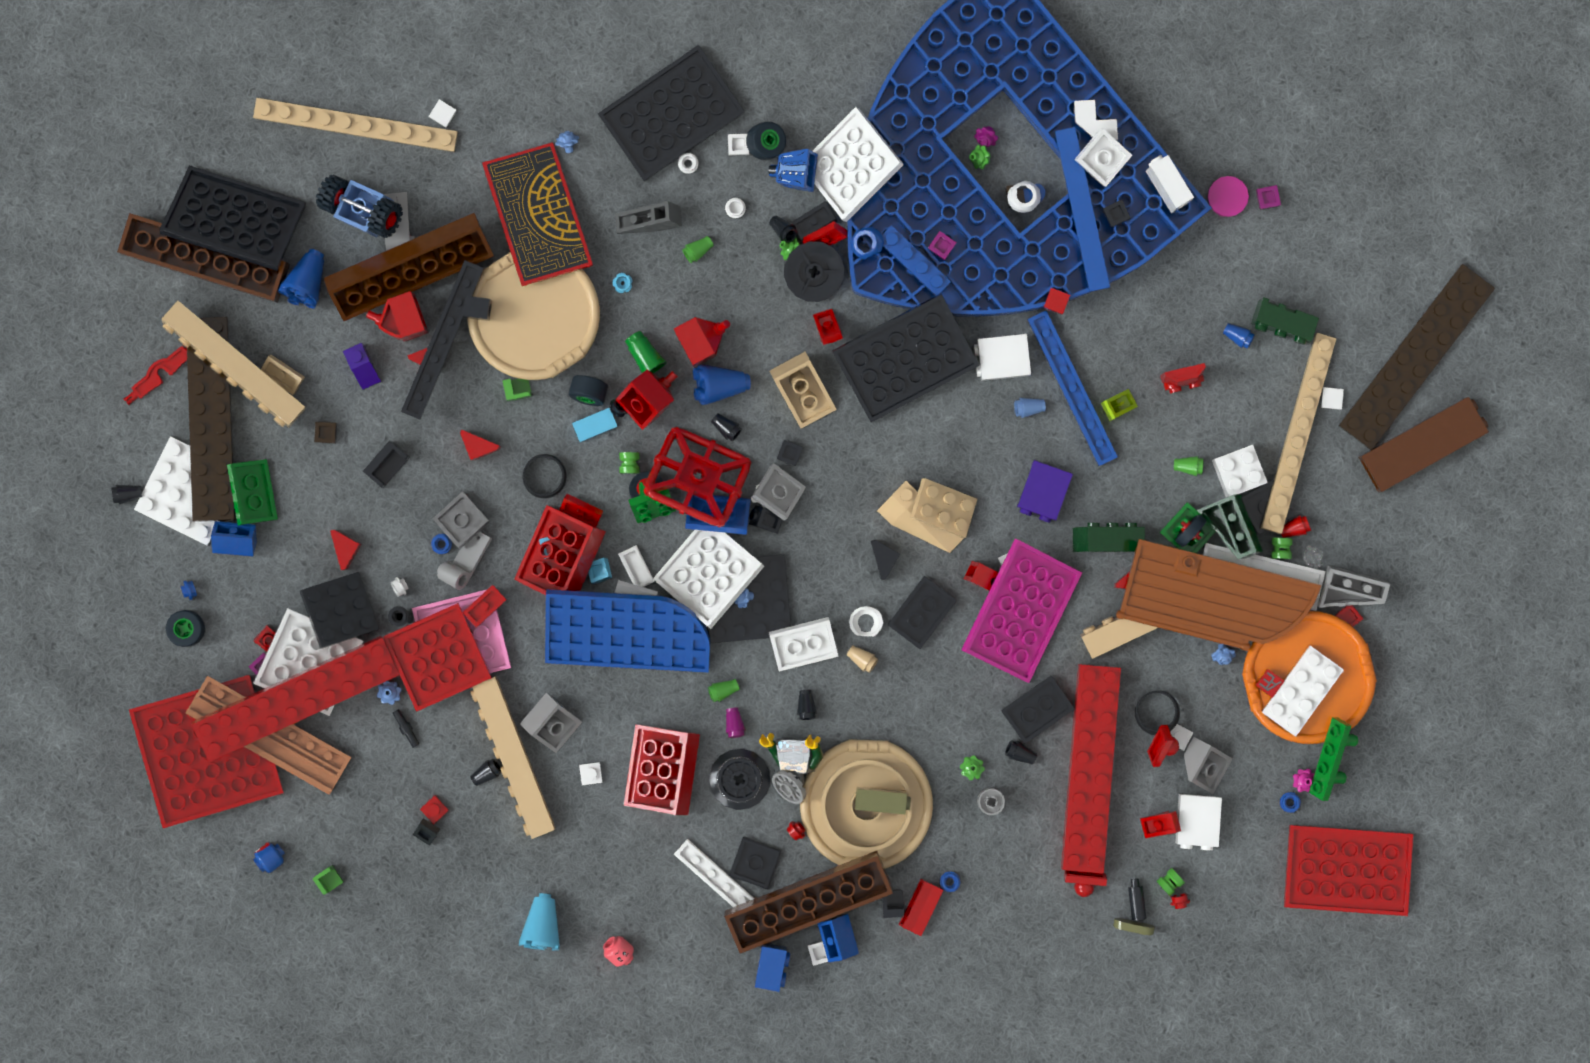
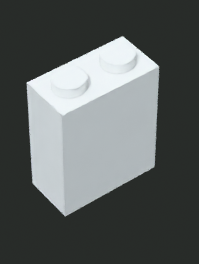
[1146,155,1194,213]
[974,334,1031,381]
[1175,794,1222,850]

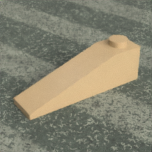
[877,481,964,553]

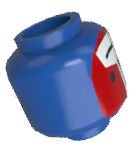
[253,842,285,873]

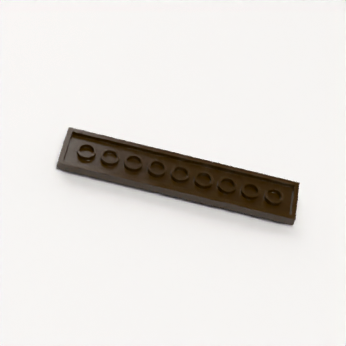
[1338,264,1495,450]
[187,317,235,522]

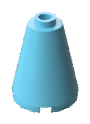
[519,893,560,951]

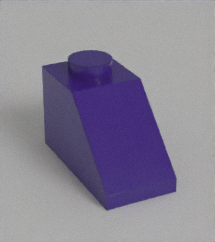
[343,343,381,390]

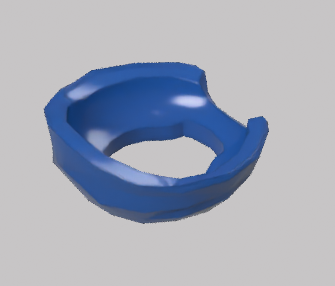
[851,227,884,260]

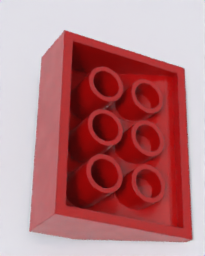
[514,505,606,595]
[624,724,700,815]

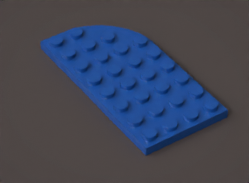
[545,590,710,672]

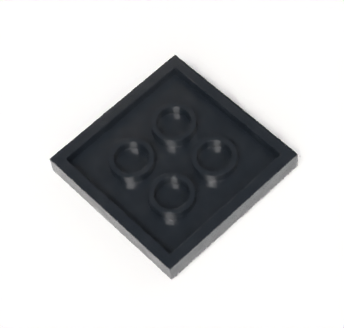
[300,572,379,649]

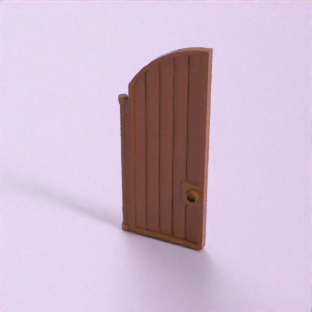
[1116,539,1321,651]

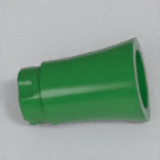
[625,331,667,374]

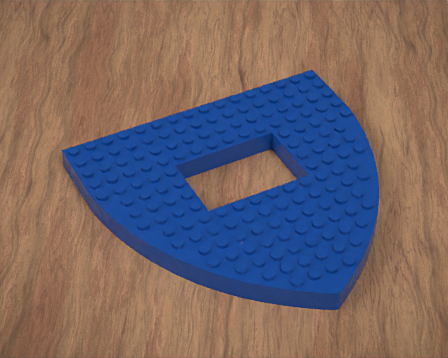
[847,0,1211,317]

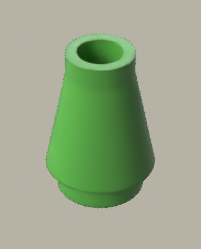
[682,236,714,263]
[1174,456,1204,476]
[708,679,740,702]

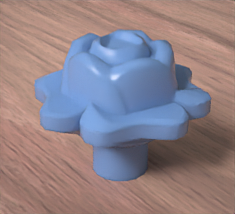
[555,131,579,153]
[734,589,754,608]
[1211,644,1236,665]
[377,681,401,705]

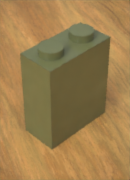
[855,787,911,815]

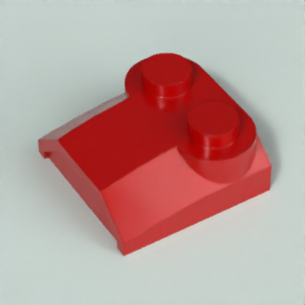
[1160,363,1206,394]

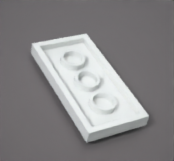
[1262,646,1344,737]

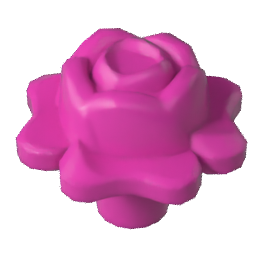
[1293,769,1314,792]

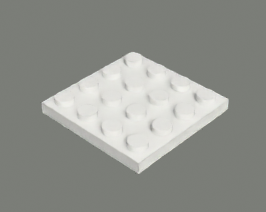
[813,107,904,222]
[134,436,220,546]
[653,530,764,629]
[254,608,363,716]

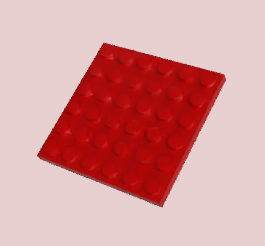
[129,675,283,828]

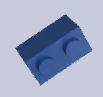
[211,521,257,556]
[818,914,859,962]

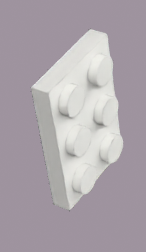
[769,617,838,671]

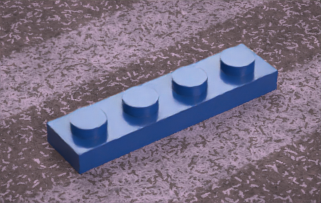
[882,225,951,296]

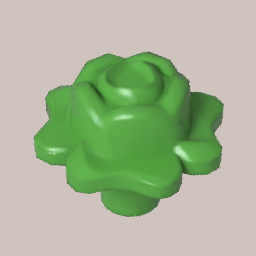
[970,145,991,169]
[779,238,800,261]
[960,755,985,780]

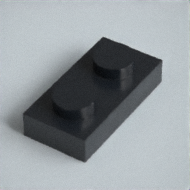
[791,201,836,241]

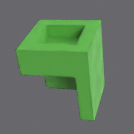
[502,379,532,402]
[312,865,344,895]

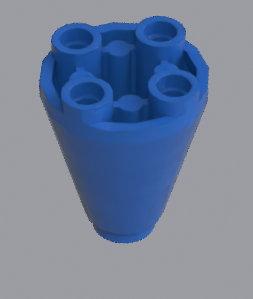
[278,249,324,309]
[693,364,751,405]

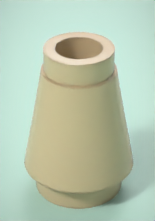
[847,645,878,673]

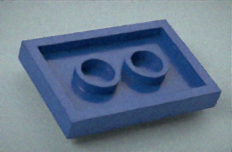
[685,495,751,535]

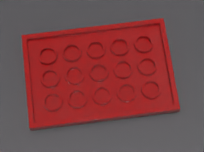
[1284,825,1413,916]

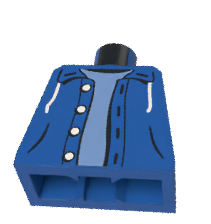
[768,149,818,192]

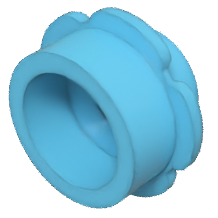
[613,273,633,293]

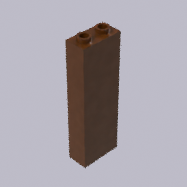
[1359,397,1489,493]

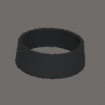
[522,454,567,498]
[1135,691,1180,735]

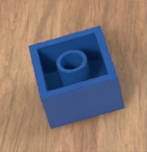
[755,943,790,992]

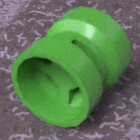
[619,452,640,474]
[1271,538,1293,559]
[1156,868,1185,896]

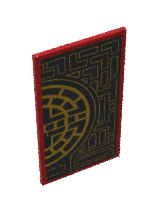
[482,142,593,286]

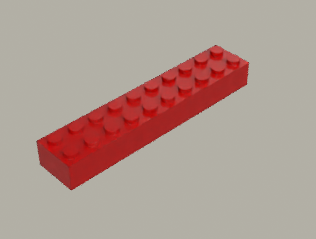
[191,636,399,762]
[1061,664,1121,873]

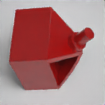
[366,291,429,341]
[674,317,730,368]
[616,370,678,430]

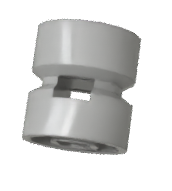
[977,787,1005,815]

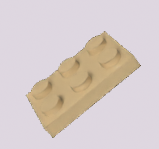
[910,478,977,538]

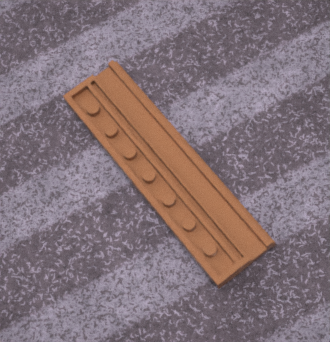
[186,676,351,795]

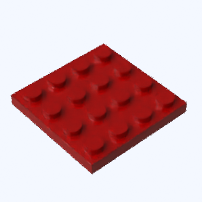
[383,603,492,712]

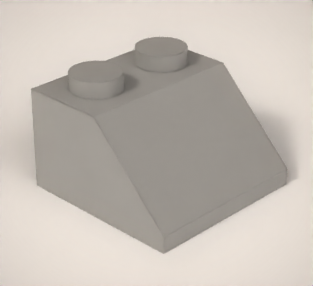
[520,693,582,753]

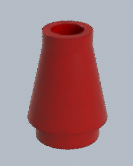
[1282,516,1311,538]

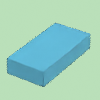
[572,408,618,442]

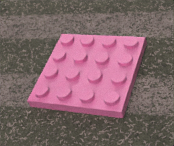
[412,590,512,673]

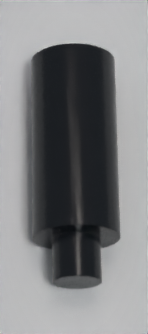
[1128,878,1147,920]

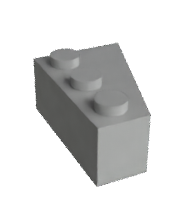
[1318,565,1390,608]

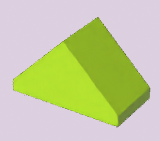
[1101,389,1138,421]

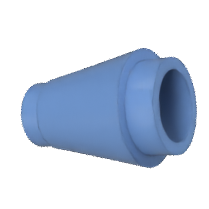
[1014,398,1046,418]

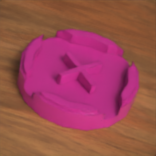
[1208,176,1249,217]

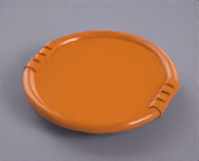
[1242,611,1377,744]

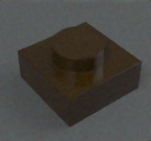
[314,422,337,444]

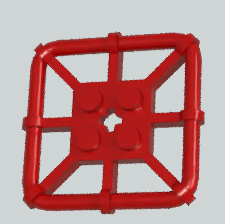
[643,427,752,527]

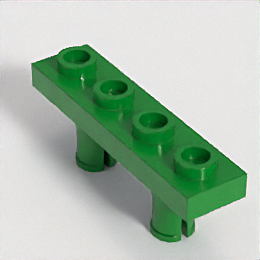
[1309,717,1358,801]

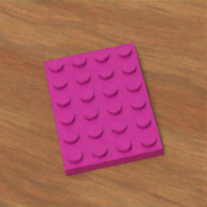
[961,539,1082,683]

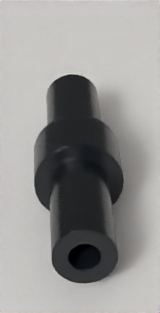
[392,709,419,748]

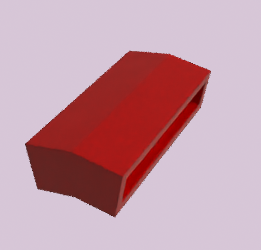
[899,879,943,936]

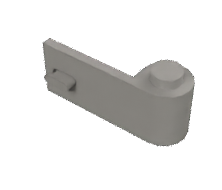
[384,192,415,251]
[437,532,492,590]

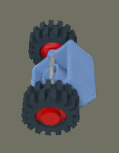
[316,175,403,238]

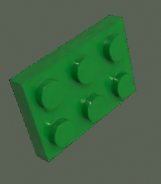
[227,459,278,526]

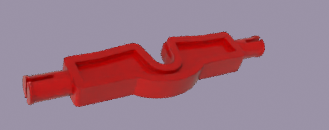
[124,346,187,405]

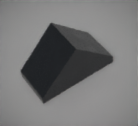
[871,540,900,581]

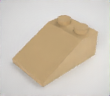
[770,351,837,428]

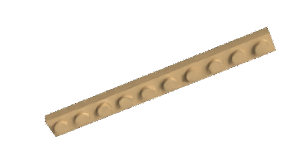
[253,98,458,152]
[1261,333,1336,534]

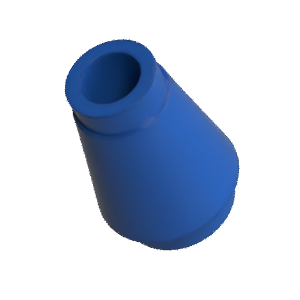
[1223,323,1255,349]

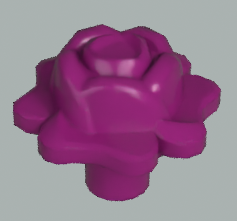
[974,126,998,147]

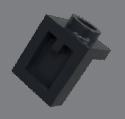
[749,505,782,534]

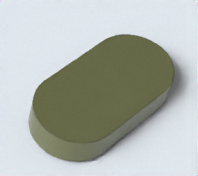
[1113,918,1155,935]

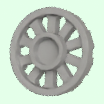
[772,770,806,804]

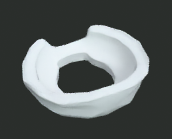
[1007,180,1041,213]
[849,606,883,637]

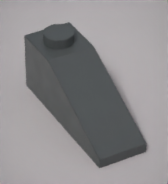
[615,201,682,234]

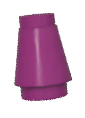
[726,707,746,738]

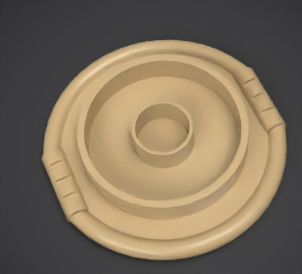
[467,252,600,380]
[800,739,933,869]

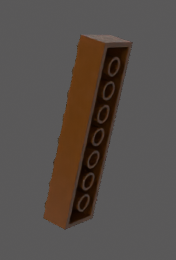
[117,213,290,303]
[324,213,494,321]
[724,851,893,954]

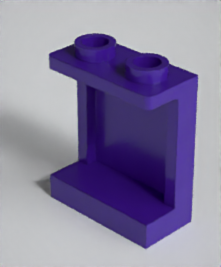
[1017,460,1073,523]

